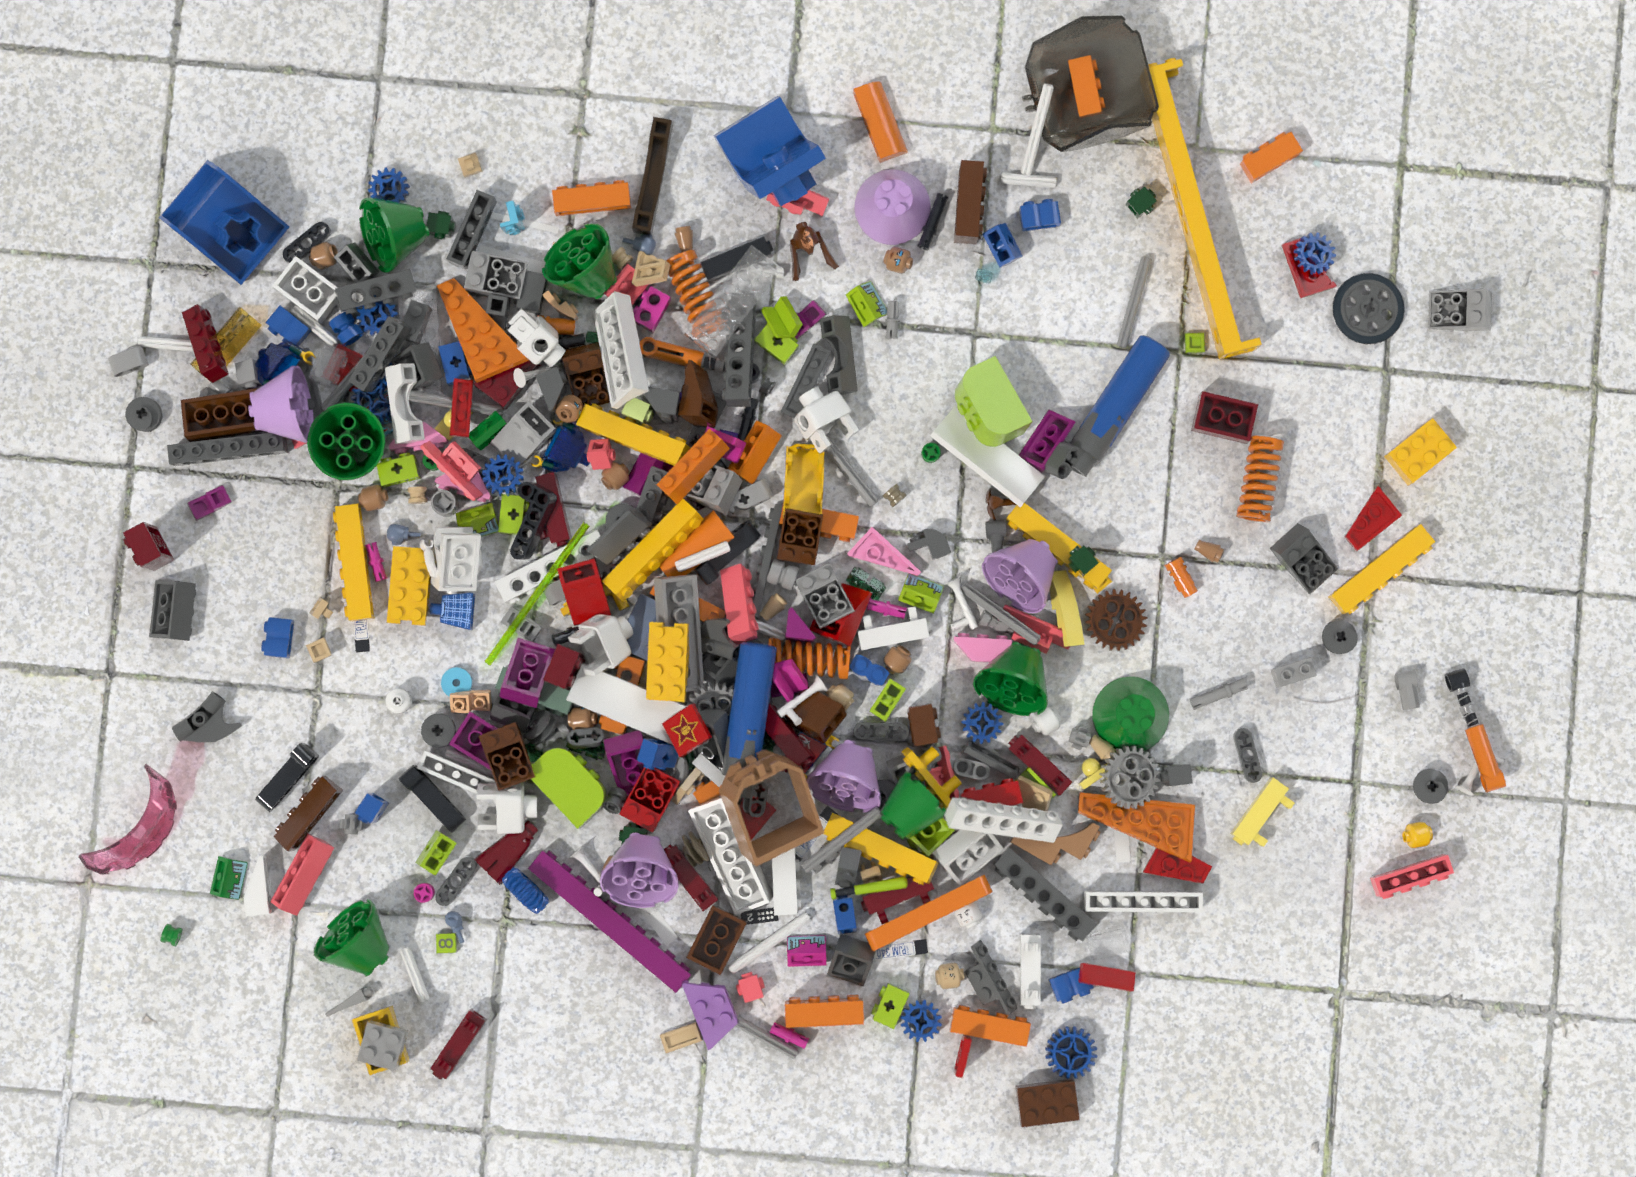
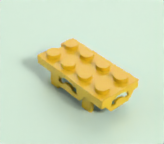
[783,443,825,518]
[387,546,432,626]
[646,622,689,702]

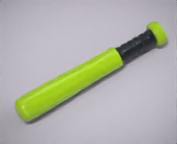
[830,877,908,900]

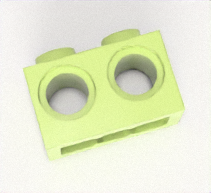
[622,398,654,425]

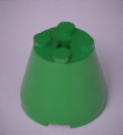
[880,771,947,839]

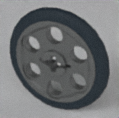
[1332,273,1405,344]

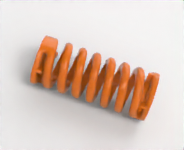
[666,250,726,338]
[1236,436,1284,523]
[768,638,851,680]

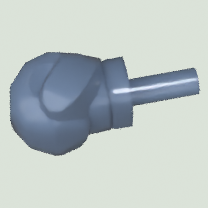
[623,234,656,255]
[387,524,421,545]
[445,911,465,944]

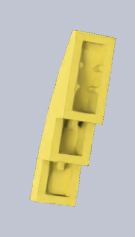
[1050,570,1085,647]

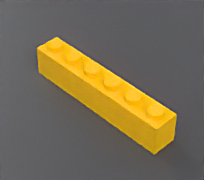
[576,404,690,466]
[602,499,704,602]
[333,503,375,622]
[1006,503,1112,590]
[1328,524,1435,614]
[824,813,939,885]

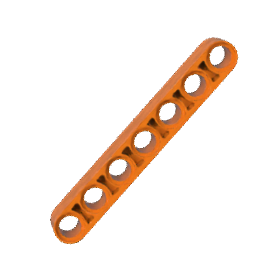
[865,874,993,951]

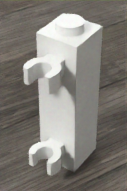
[857,606,932,650]
[1020,934,1041,1009]

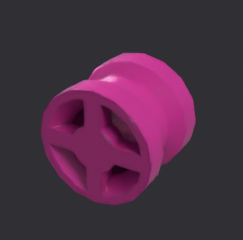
[414,883,435,903]

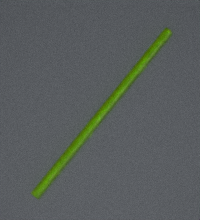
[485,522,590,666]

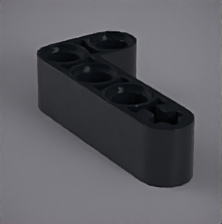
[510,482,557,560]
[694,520,761,585]
[255,743,319,812]
[398,765,466,833]

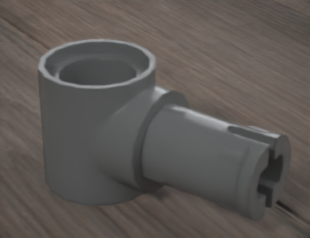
[985,520,1006,553]

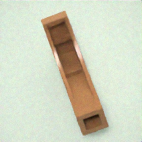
[1010,822,1100,865]

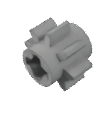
[1068,726,1091,750]
[339,814,364,835]

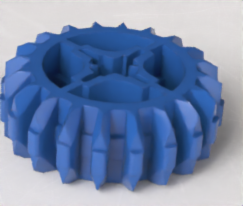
[351,375,392,425]
[502,868,549,914]
[1045,1026,1097,1079]

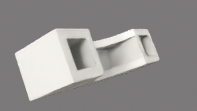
[385,363,425,444]

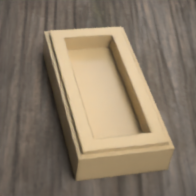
[660,1022,703,1053]

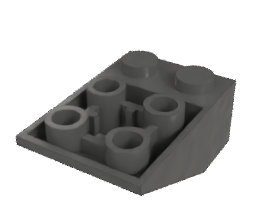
[1270,523,1338,594]

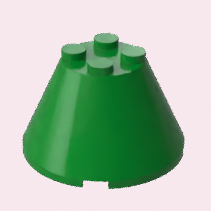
[359,197,429,273]
[542,224,617,299]
[307,403,385,480]
[973,642,1048,716]
[1092,676,1169,751]
[314,899,389,977]

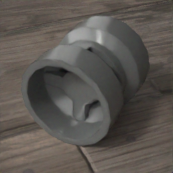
[603,787,628,814]

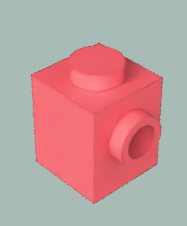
[587,438,616,470]
[736,972,765,1003]

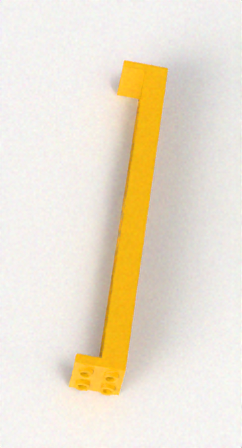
[1140,58,1262,360]

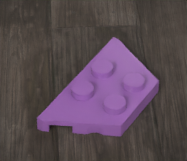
[682,980,739,1050]

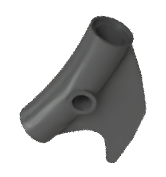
[700,618,740,662]
[172,691,242,742]

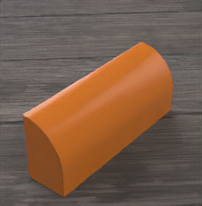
[853,81,908,163]
[659,510,734,577]

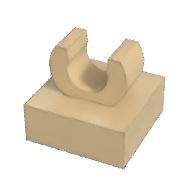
[458,152,483,178]
[309,597,333,619]
[306,637,332,663]
[860,861,883,884]

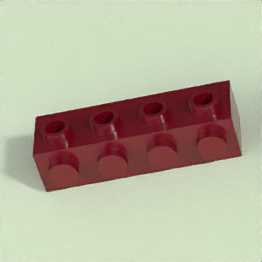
[182,304,229,383]

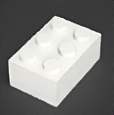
[272,256,338,324]
[933,829,1004,886]

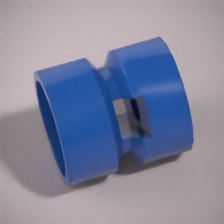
[329,312,364,347]

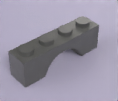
[820,315,858,395]

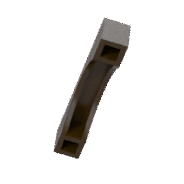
[632,117,673,235]

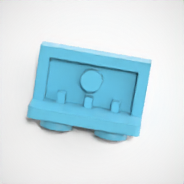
[500,200,525,236]

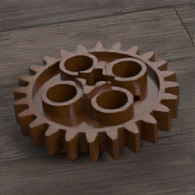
[1085,589,1148,652]

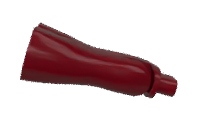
[474,820,539,885]

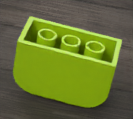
[955,356,1033,447]
[531,748,607,829]

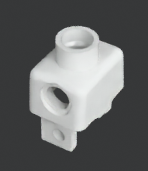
[508,308,566,367]
[794,387,859,454]
[568,614,633,676]
[477,782,537,834]

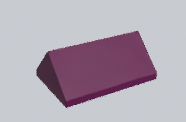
[1019,409,1076,473]
[623,453,674,496]
[786,607,816,643]

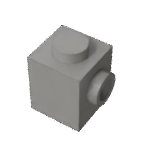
[235,358,264,390]

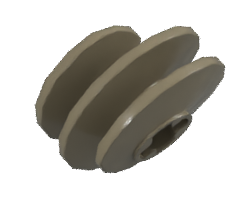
[682,831,710,867]

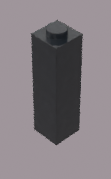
[701,236,774,283]

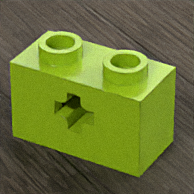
[755,323,799,365]
[377,453,421,488]
[498,494,530,535]
[869,679,906,722]
[415,830,457,876]
[871,983,910,1029]

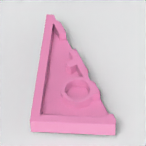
[847,527,921,576]

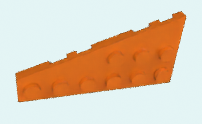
[437,278,529,383]
[1078,792,1195,863]

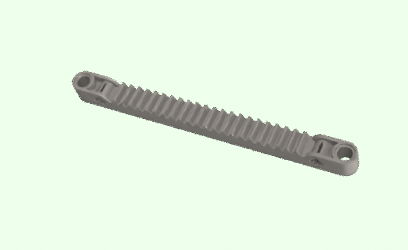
[542,479,774,606]

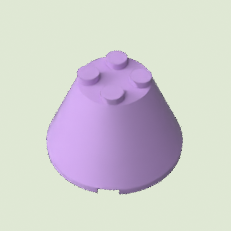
[855,169,930,245]
[249,366,314,443]
[982,539,1058,613]
[806,740,881,812]
[600,833,679,908]

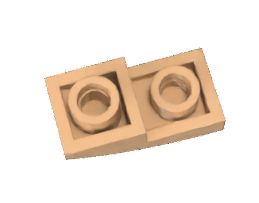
[542,290,579,321]
[450,690,492,713]

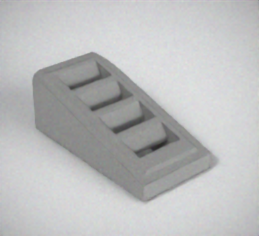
[501,606,543,642]

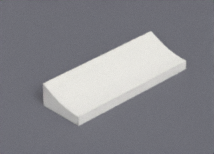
[593,291,649,409]
[930,406,1045,507]
[566,663,687,745]
[688,796,773,915]

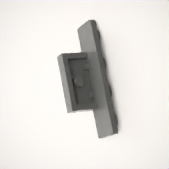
[635,466,669,543]
[964,940,1017,1015]

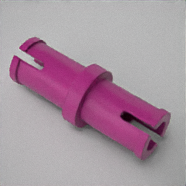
[364,542,388,582]
[866,598,907,619]
[769,1022,810,1049]

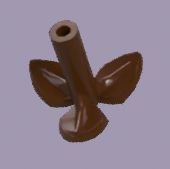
[985,488,1017,521]

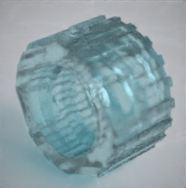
[975,269,993,284]

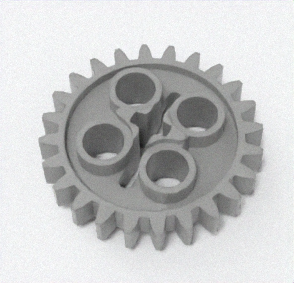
[686,681,734,716]
[1099,746,1161,809]

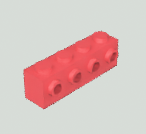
[720,563,759,644]
[270,834,334,916]
[1370,854,1454,899]

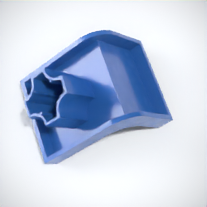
[713,96,826,206]
[159,160,290,285]

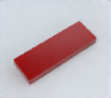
[449,378,473,438]
[1078,963,1136,992]

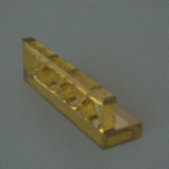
[190,307,262,374]

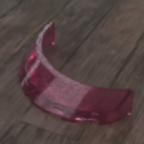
[79,764,177,875]

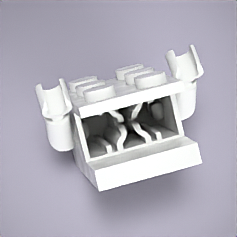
[420,527,483,594]

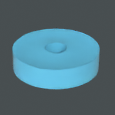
[441,667,473,697]

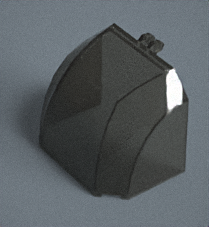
[1022,15,1159,152]

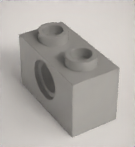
[1271,657,1317,688]

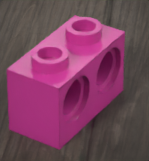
[633,286,671,333]

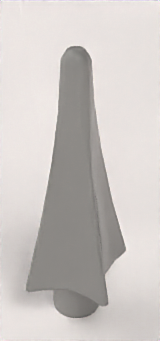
[325,987,374,1017]

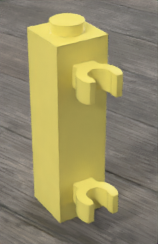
[1230,777,1295,847]

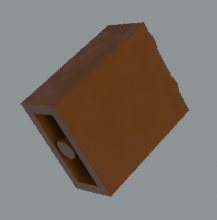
[785,686,847,744]

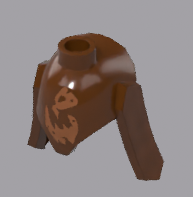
[790,222,839,281]

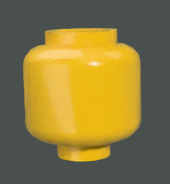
[1402,822,1433,848]

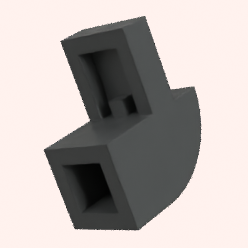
[486,294,510,332]
[907,529,951,560]

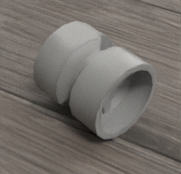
[431,490,459,517]
[766,559,800,591]

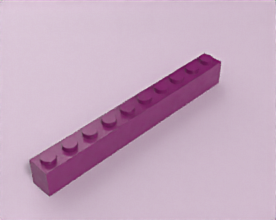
[527,850,692,993]

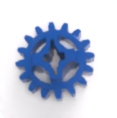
[368,167,410,203]
[1294,232,1336,275]
[356,295,399,337]
[482,454,524,497]
[961,702,1003,744]
[900,1000,942,1042]

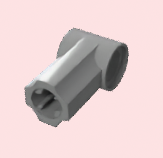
[1395,670,1420,710]

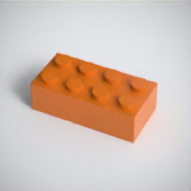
[785,994,864,1028]

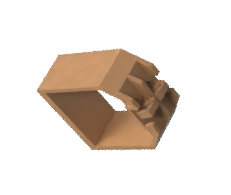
[719,749,824,867]

